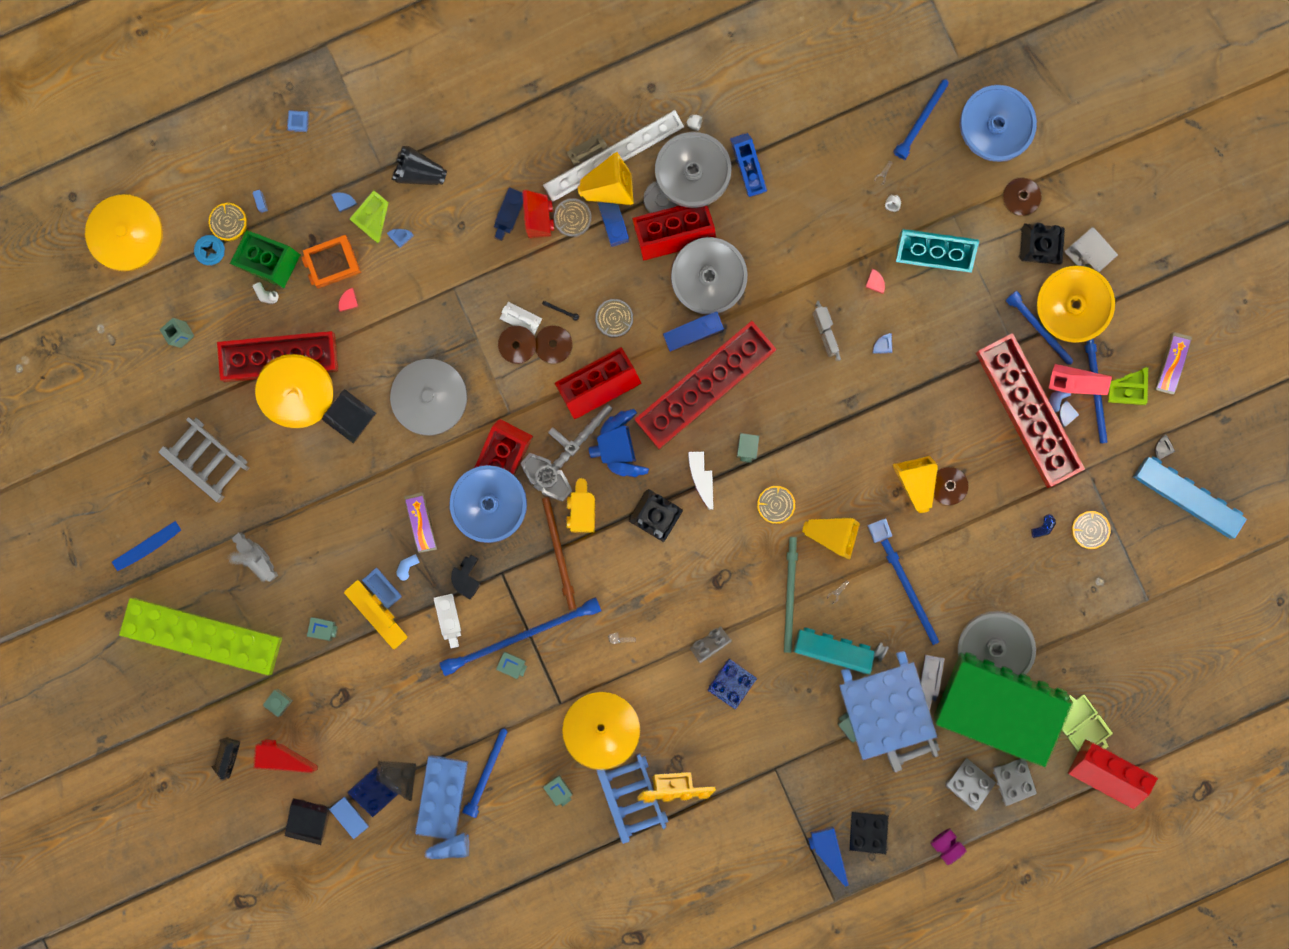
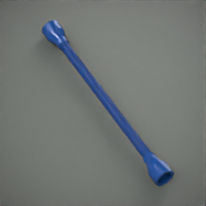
[439,597,602,676]

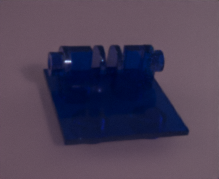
[707,659,757,710]
[347,766,401,817]

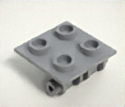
[1064,227,1118,272]
[690,627,732,663]
[945,758,996,811]
[993,758,1037,806]

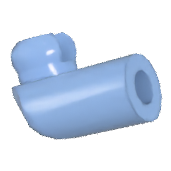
[1049,391,1071,412]
[396,554,420,581]

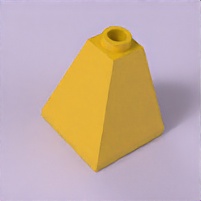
[578,152,634,205]
[893,456,937,513]
[803,518,860,560]

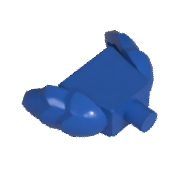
[589,409,649,477]

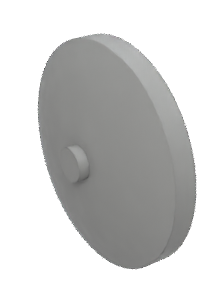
[655,132,731,208]
[671,237,747,314]
[390,359,467,436]
[958,611,1036,675]

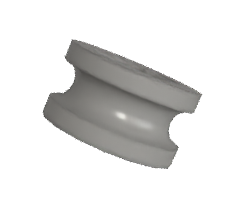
[874,642,889,662]

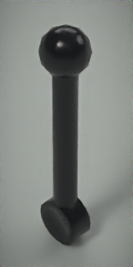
[542,301,579,321]

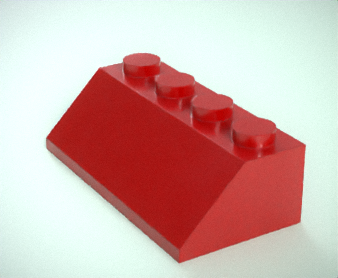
[632,205,716,261]
[555,347,642,420]
[1067,739,1158,809]

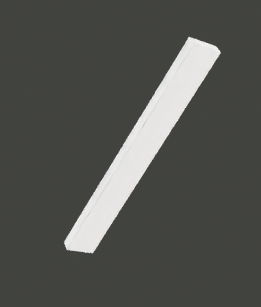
[543,110,684,202]

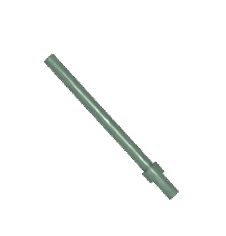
[784,537,798,653]

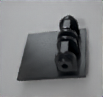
[849,812,889,855]

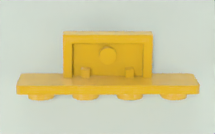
[344,580,408,649]
[637,772,716,803]

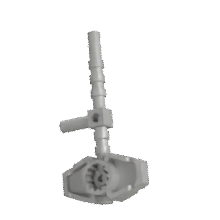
[520,404,613,502]
[230,533,278,582]

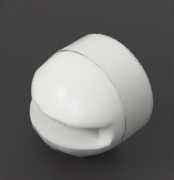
[687,115,702,131]
[885,195,901,211]

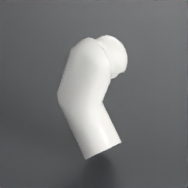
[252,282,279,304]

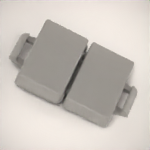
[813,300,841,361]

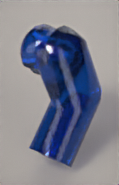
[1031,514,1056,538]

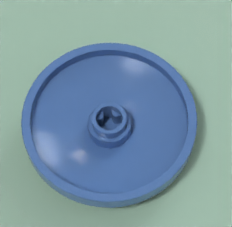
[960,85,1037,162]
[450,466,527,543]

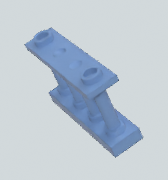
[596,753,669,844]

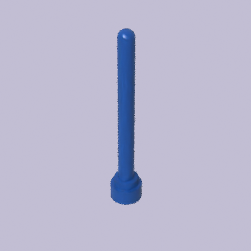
[893,79,949,160]
[1005,290,1073,365]
[462,728,507,818]

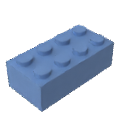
[416,755,468,839]

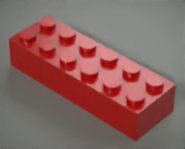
[217,331,338,382]

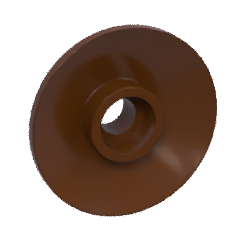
[1003,178,1041,216]
[498,326,536,364]
[535,326,572,364]
[934,467,968,505]

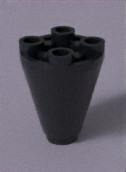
[392,146,447,185]

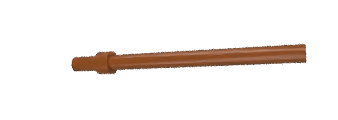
[542,497,576,610]

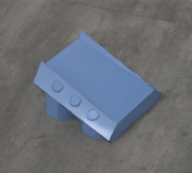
[426,832,470,859]

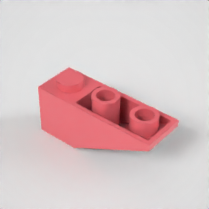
[1049,364,1112,395]

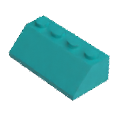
[896,229,979,273]
[793,627,875,674]

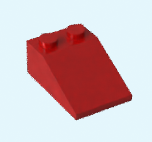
[523,190,554,238]
[474,419,533,475]
[254,739,318,772]

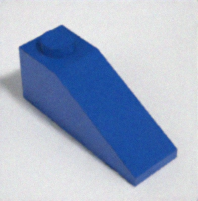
[730,133,767,197]
[597,202,629,247]
[663,311,724,352]
[808,827,849,886]

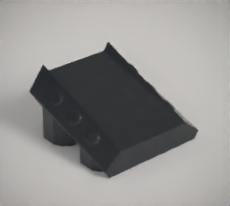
[1018,223,1065,265]
[322,389,377,444]
[629,489,683,542]
[211,737,240,780]
[285,798,329,845]

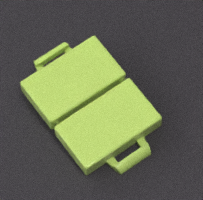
[1062,695,1113,752]

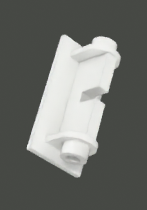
[500,302,542,335]

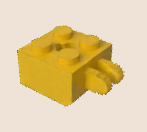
[567,478,595,533]

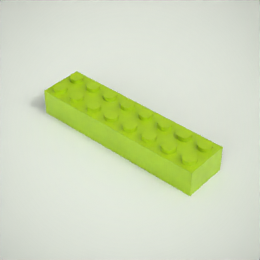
[119,598,282,676]

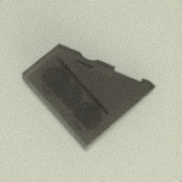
[376,761,416,801]

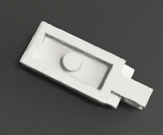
[434,594,461,648]

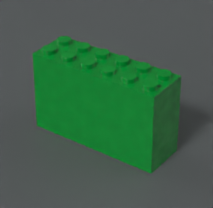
[934,652,1072,768]

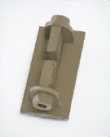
[567,133,607,167]

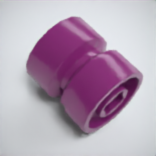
[930,828,967,865]

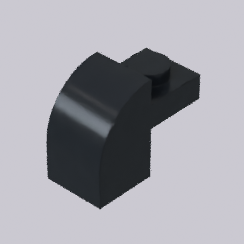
[451,555,482,600]

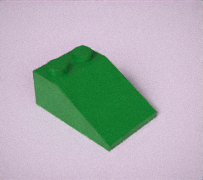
[230,230,301,288]

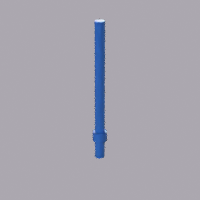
[1085,339,1108,444]
[881,539,939,645]

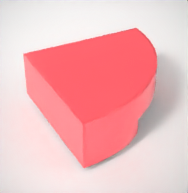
[866,269,885,294]
[339,288,358,312]

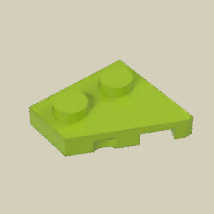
[349,190,389,243]
[1108,368,1148,405]

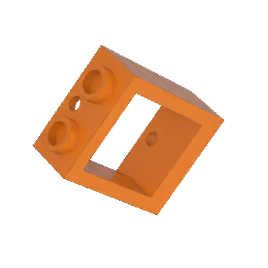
[301,235,361,289]

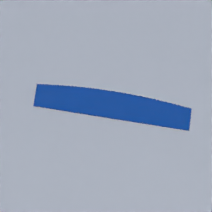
[112,521,181,571]

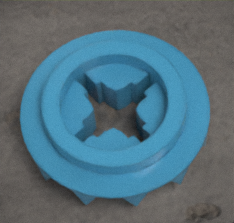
[194,235,225,266]

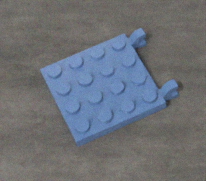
[839,651,937,760]

